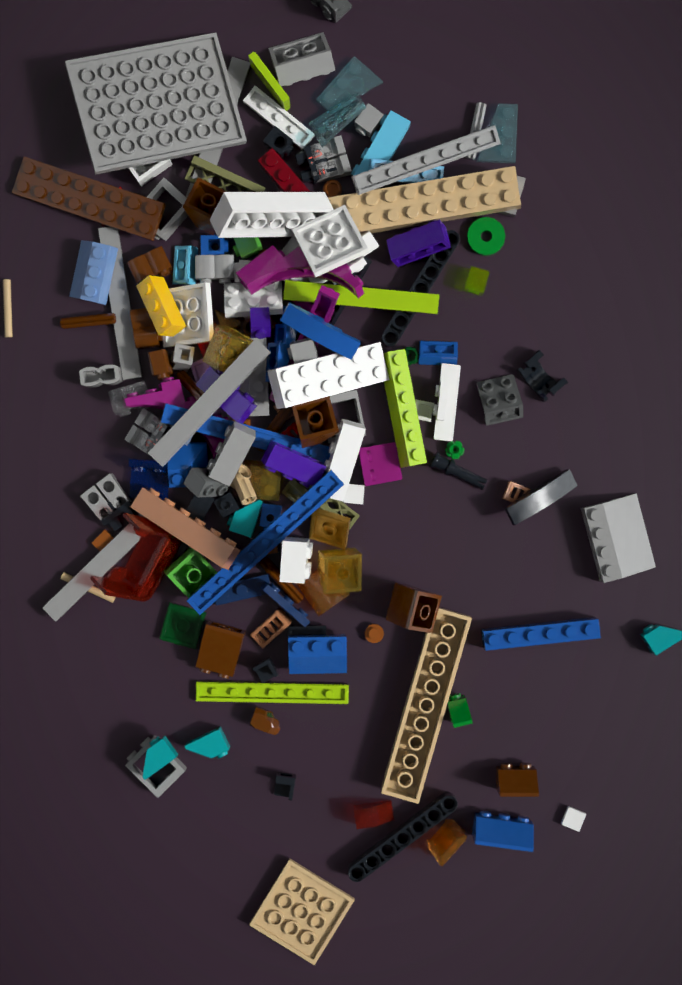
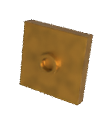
[309,508,351,549]

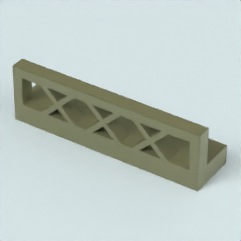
[185,155,265,192]
[281,478,360,530]

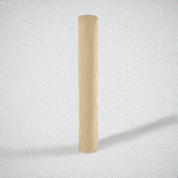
[3,279,13,338]
[61,572,116,603]

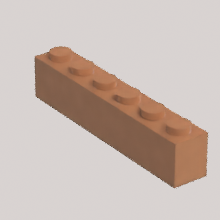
[131,487,240,570]

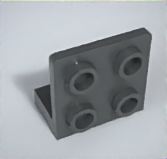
[310,0,352,23]
[477,374,523,426]

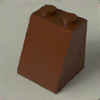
[386,583,442,633]
[196,621,246,679]

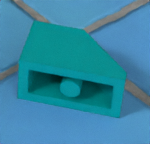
[227,500,264,538]
[640,624,682,656]
[185,726,230,759]
[142,736,178,780]

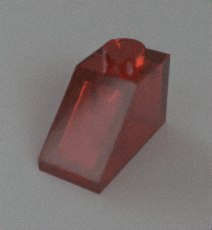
[354,800,394,829]

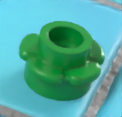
[445,440,464,459]

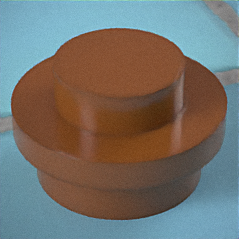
[323,180,342,197]
[365,624,384,643]

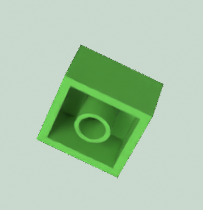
[164,547,217,598]

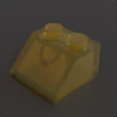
[202,326,254,372]
[244,460,282,501]
[318,548,362,594]

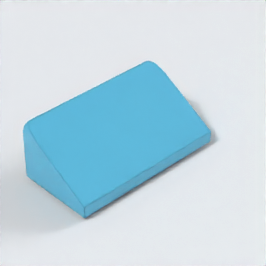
[172,246,198,285]

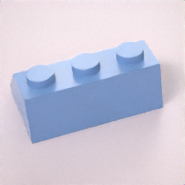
[69,240,118,305]

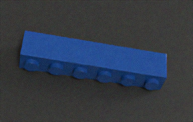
[481,617,601,651]

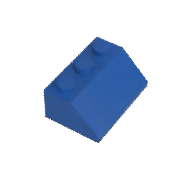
[288,634,347,674]
[472,811,534,852]

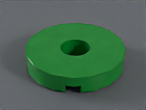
[467,217,506,256]

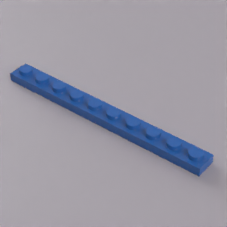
[160,404,331,464]
[187,470,344,615]

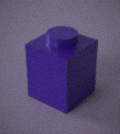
[250,307,271,339]

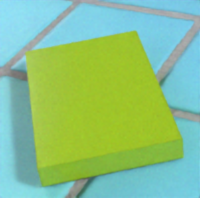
[248,52,290,111]

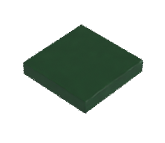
[159,602,207,649]

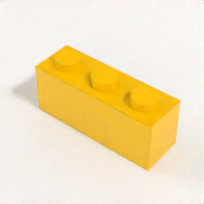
[136,275,186,337]

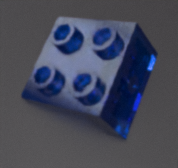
[129,459,169,500]

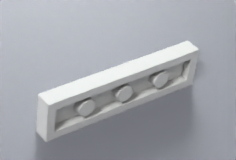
[243,86,315,151]

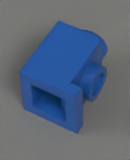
[201,235,229,255]
[259,503,282,530]

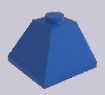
[168,442,208,488]

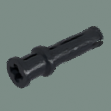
[429,452,487,490]

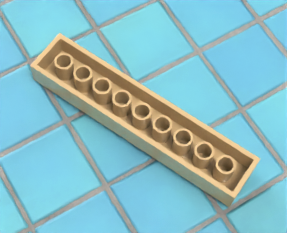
[328,166,521,235]
[381,607,472,804]

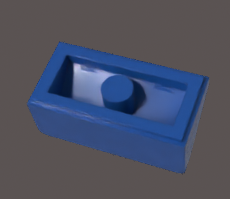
[419,341,458,365]

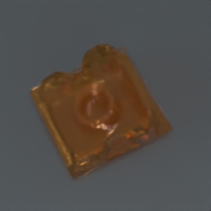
[297,563,350,616]
[427,819,467,866]

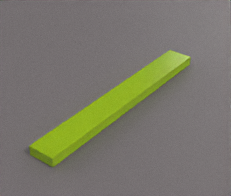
[283,280,439,314]
[196,681,349,704]

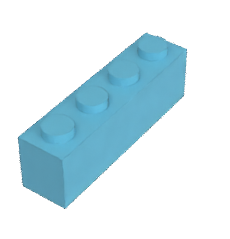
[351,110,411,176]

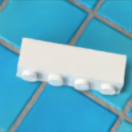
[324,419,366,502]

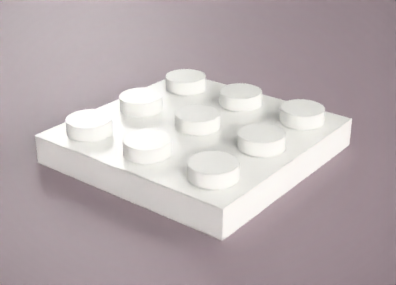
[292,205,369,278]
[163,282,214,348]

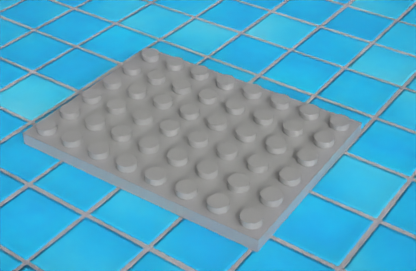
[65,33,247,175]

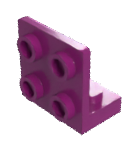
[359,442,402,486]

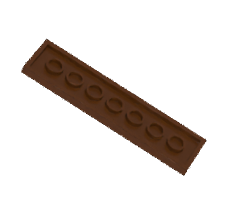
[12,157,166,241]

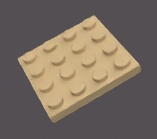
[249,858,355,965]

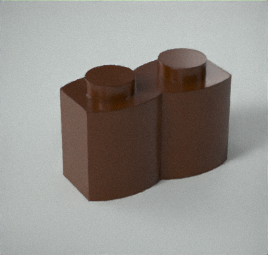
[127,246,173,284]
[130,308,163,350]
[147,349,174,381]

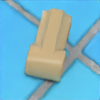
[230,464,257,505]

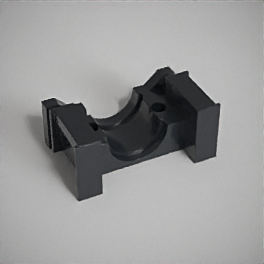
[516,349,568,402]

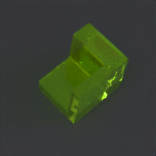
[464,266,489,296]

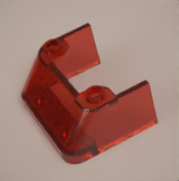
[90,513,180,602]

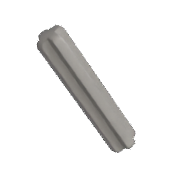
[465,102,486,160]

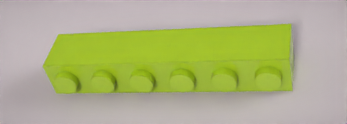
[383,349,427,468]

